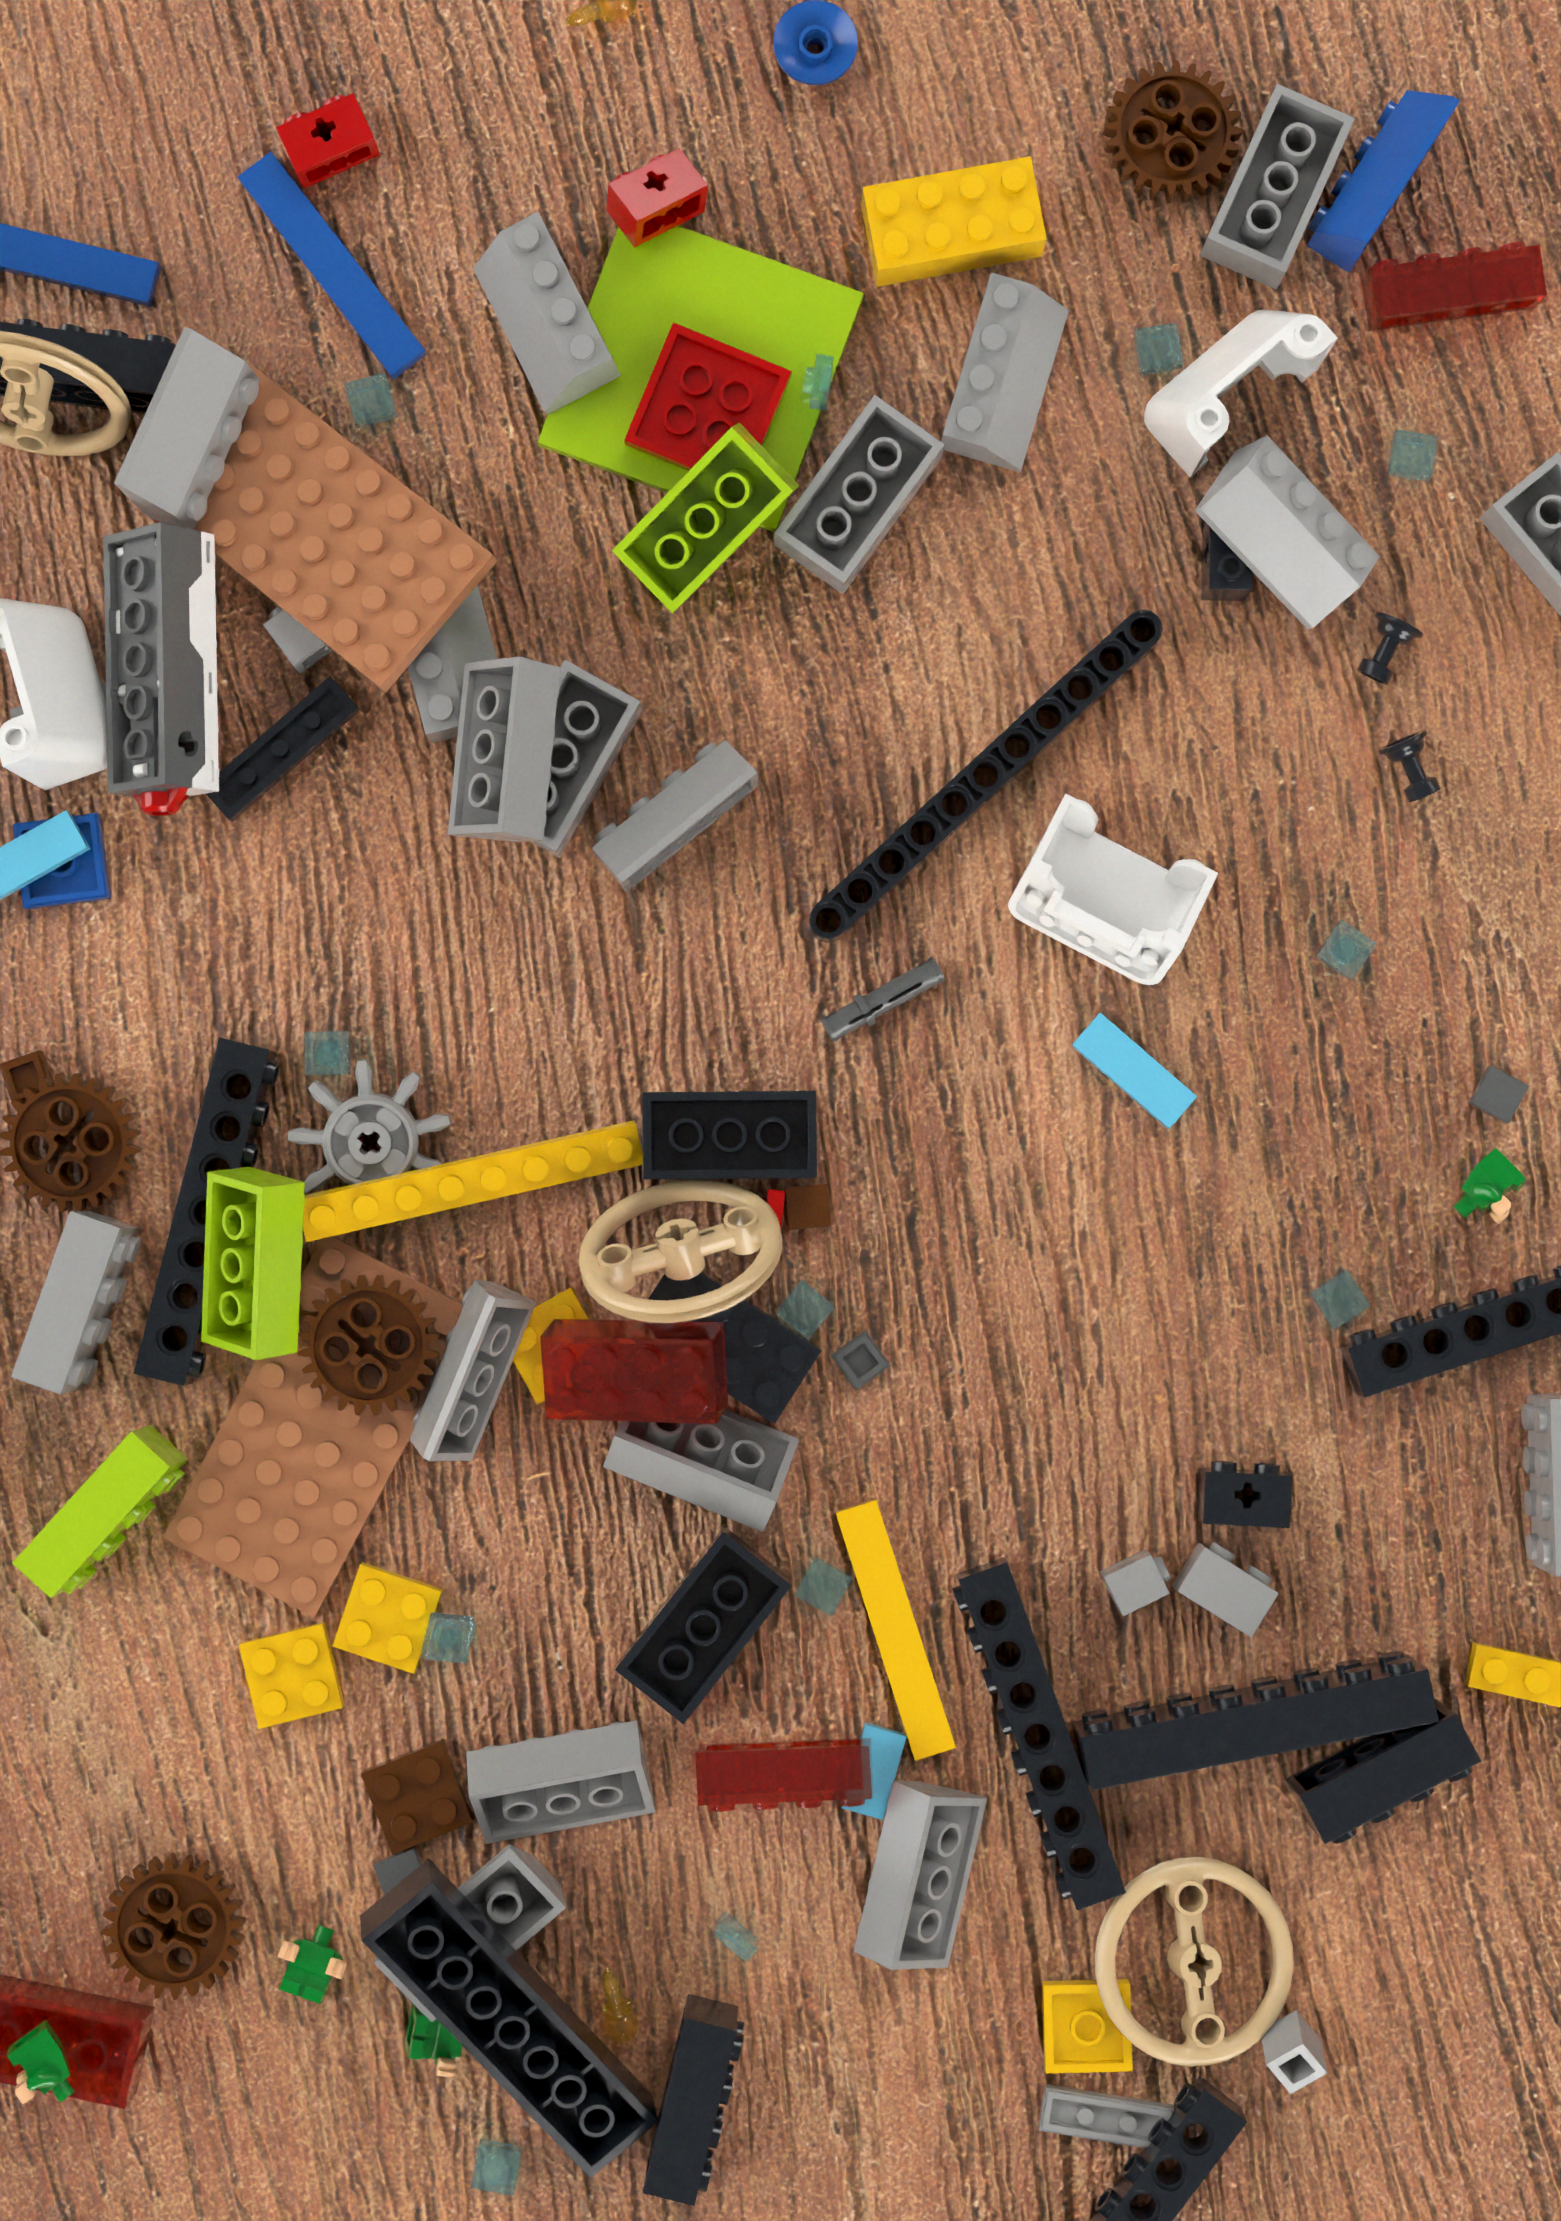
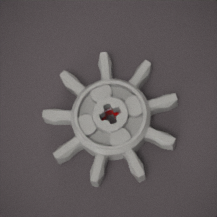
[288,1059,452,1193]

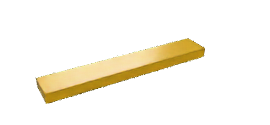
[835,1499,956,1761]

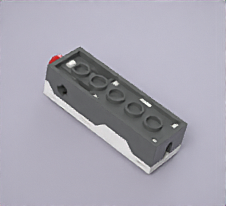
[103,522,219,816]

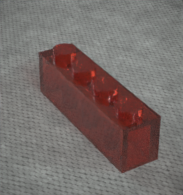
[1362,242,1547,331]
[695,1738,874,1812]

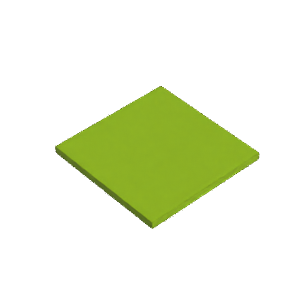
[537,226,864,532]

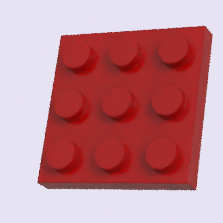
[624,322,792,471]

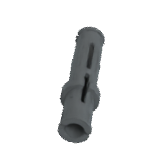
[820,957,945,1043]

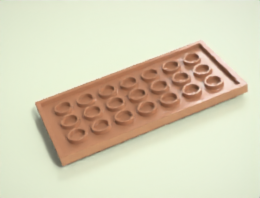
[194,362,497,693]
[162,1236,463,1618]

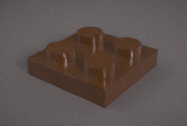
[361,1738,474,1855]

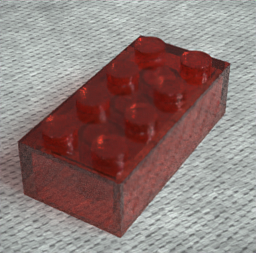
[540,1319,728,1424]
[0,1974,155,2109]

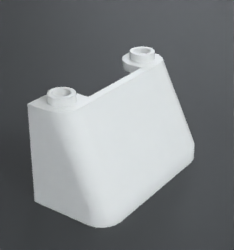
[1144,309,1338,478]
[0,598,107,790]
[1008,794,1218,985]

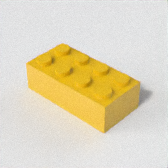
[861,156,1047,287]

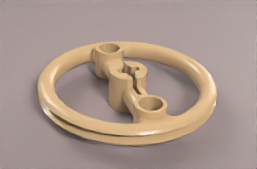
[0,331,131,456]
[579,1179,782,1323]
[1095,1857,1294,2067]

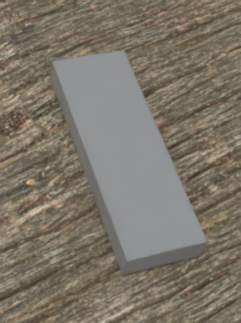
[1038,2084,1174,2148]

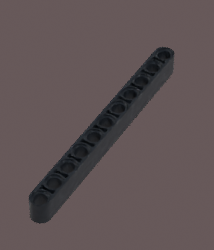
[809,610,1163,943]

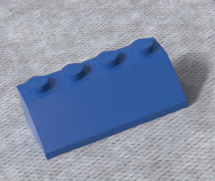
[1307,90,1460,273]

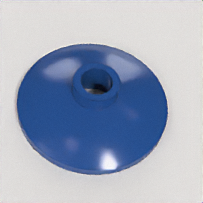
[773,0,858,85]

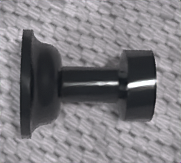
[1357,612,1423,685]
[1378,730,1441,802]

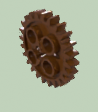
[1103,60,1243,203]
[0,1073,142,1212]
[298,1275,441,1416]
[101,1853,246,2000]

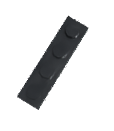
[206,676,360,822]

